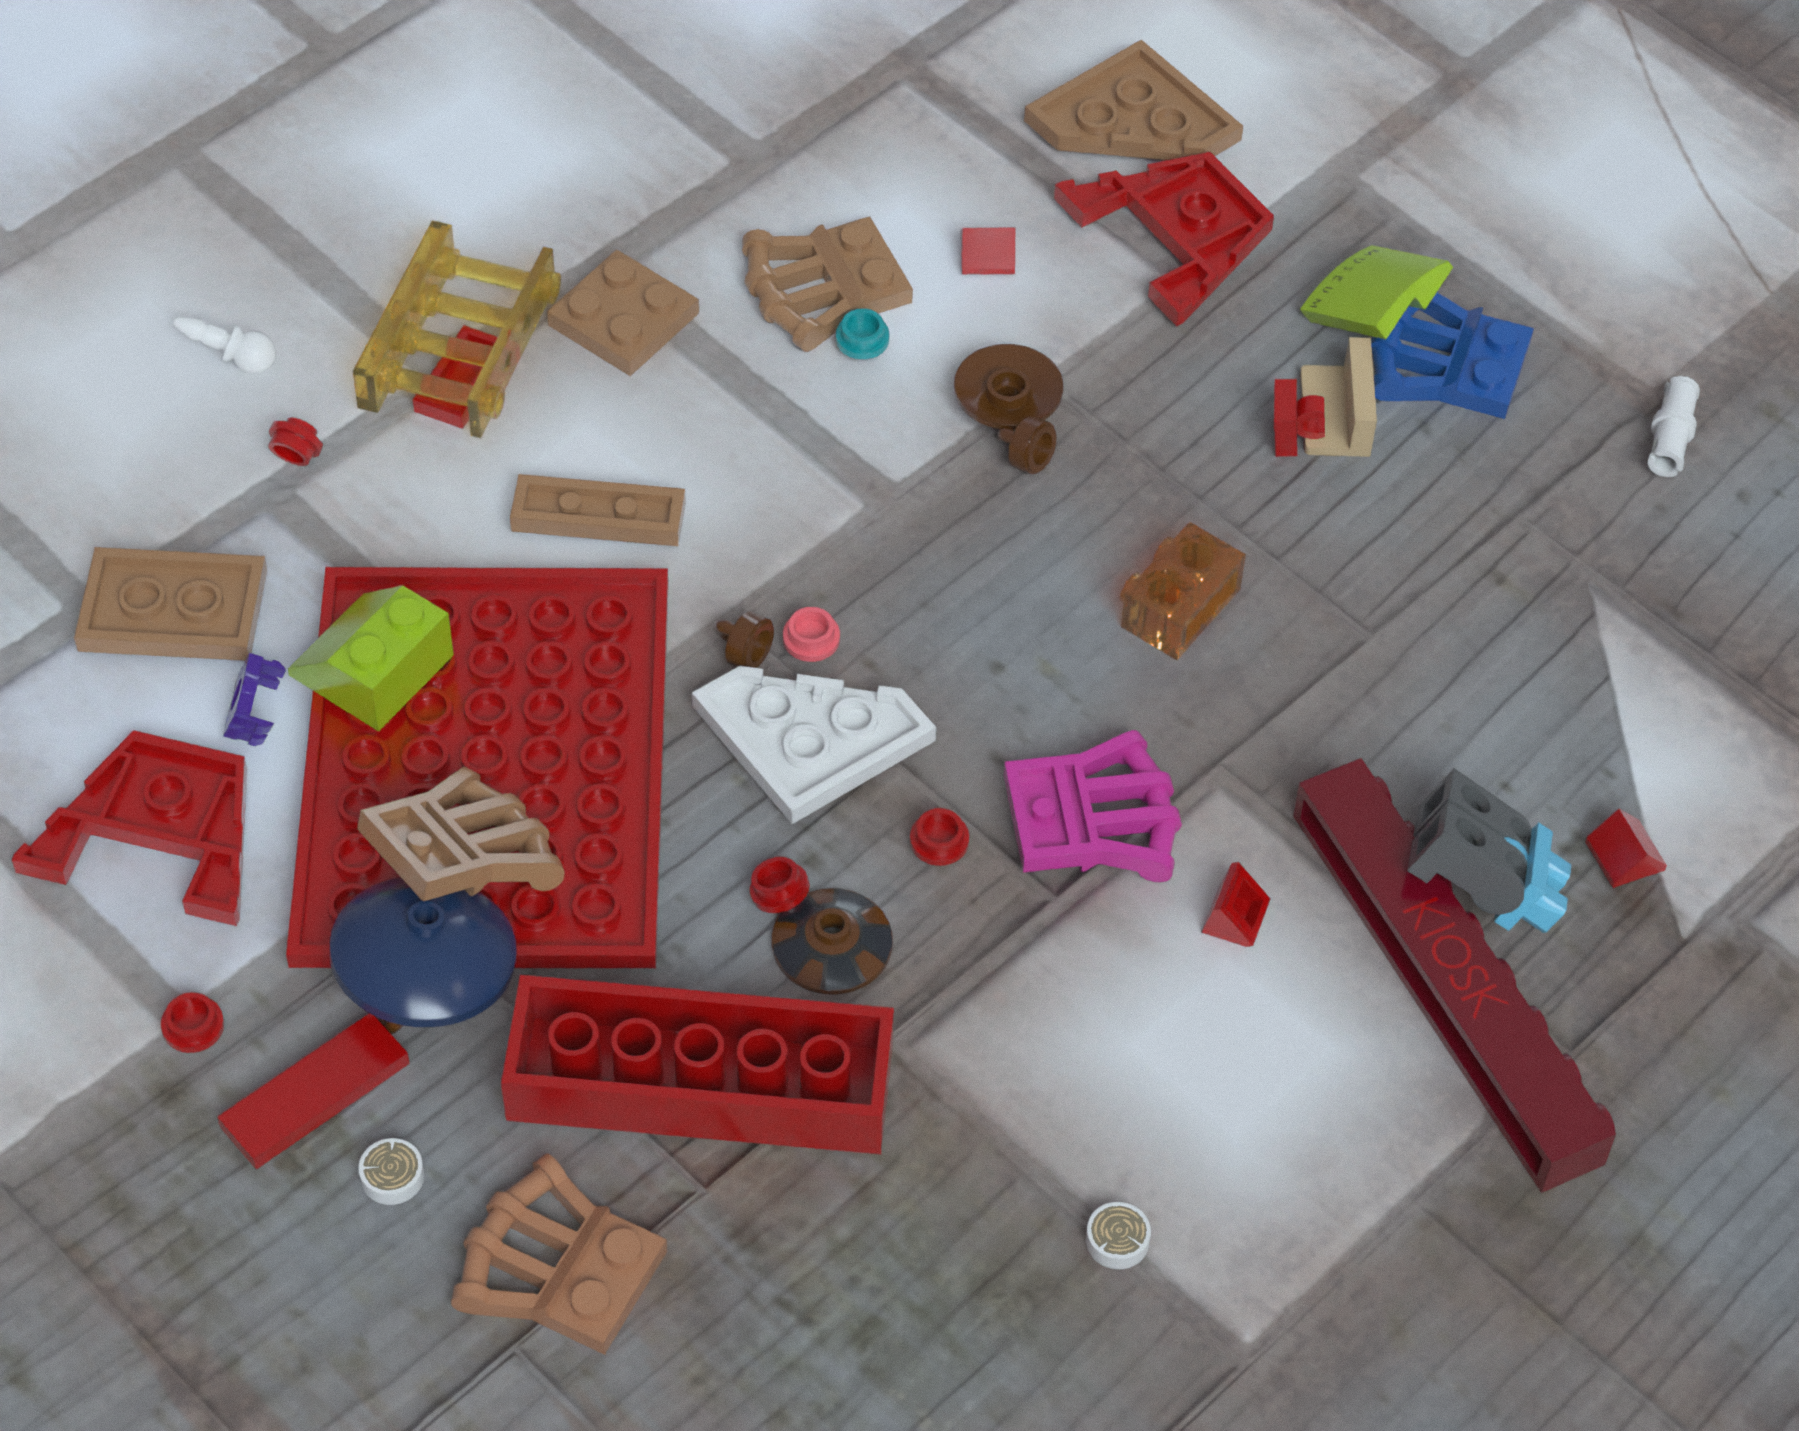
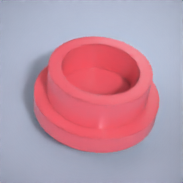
[783,607,840,662]

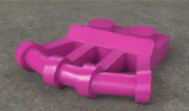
[1003,730,1182,882]

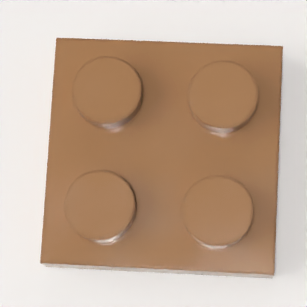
[547,249,699,376]

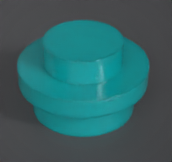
[836,309,890,359]

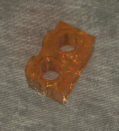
[1120,522,1246,660]

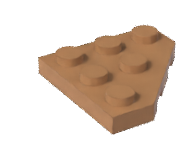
[1024,39,1243,160]

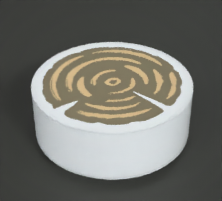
[359,1138,424,1205]
[1086,1202,1151,1269]

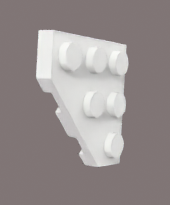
[692,666,936,824]

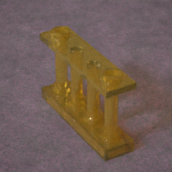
[353,220,561,438]

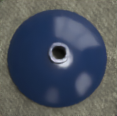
[329,877,517,1028]

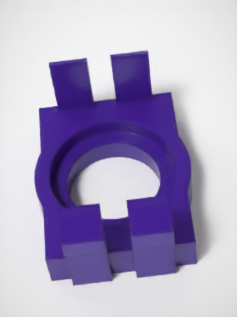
[223,653,286,746]

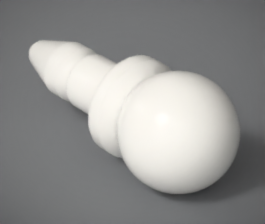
[173,317,276,373]

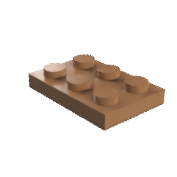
[74,547,267,661]

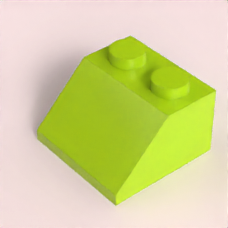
[288,585,454,731]

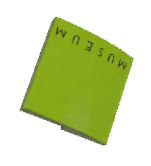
[1300,245,1453,339]

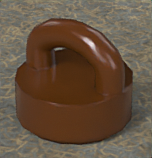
[997,416,1057,474]
[714,611,774,668]

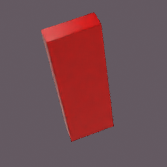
[217,1013,410,1170]

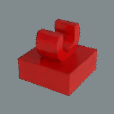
[1274,379,1325,457]

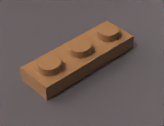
[510,474,686,546]

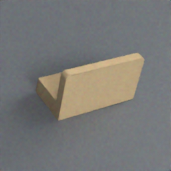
[1300,337,1377,457]

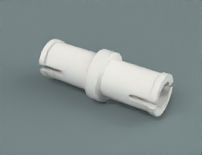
[1647,376,1700,477]

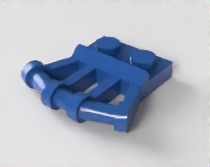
[1371,291,1534,419]

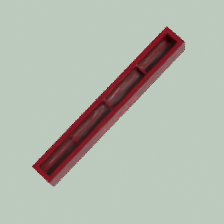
[1293,758,1616,1193]

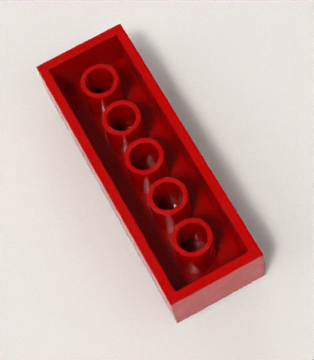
[501,975,894,1155]

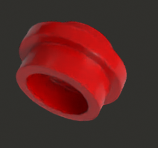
[268,417,323,466]
[910,808,969,866]
[750,857,810,913]
[161,992,224,1053]

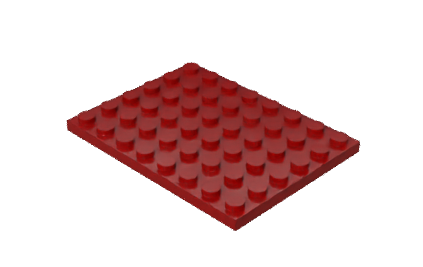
[286,567,669,969]

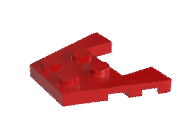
[1054,152,1274,327]
[11,730,247,926]

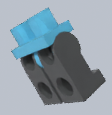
[1407,768,1571,933]

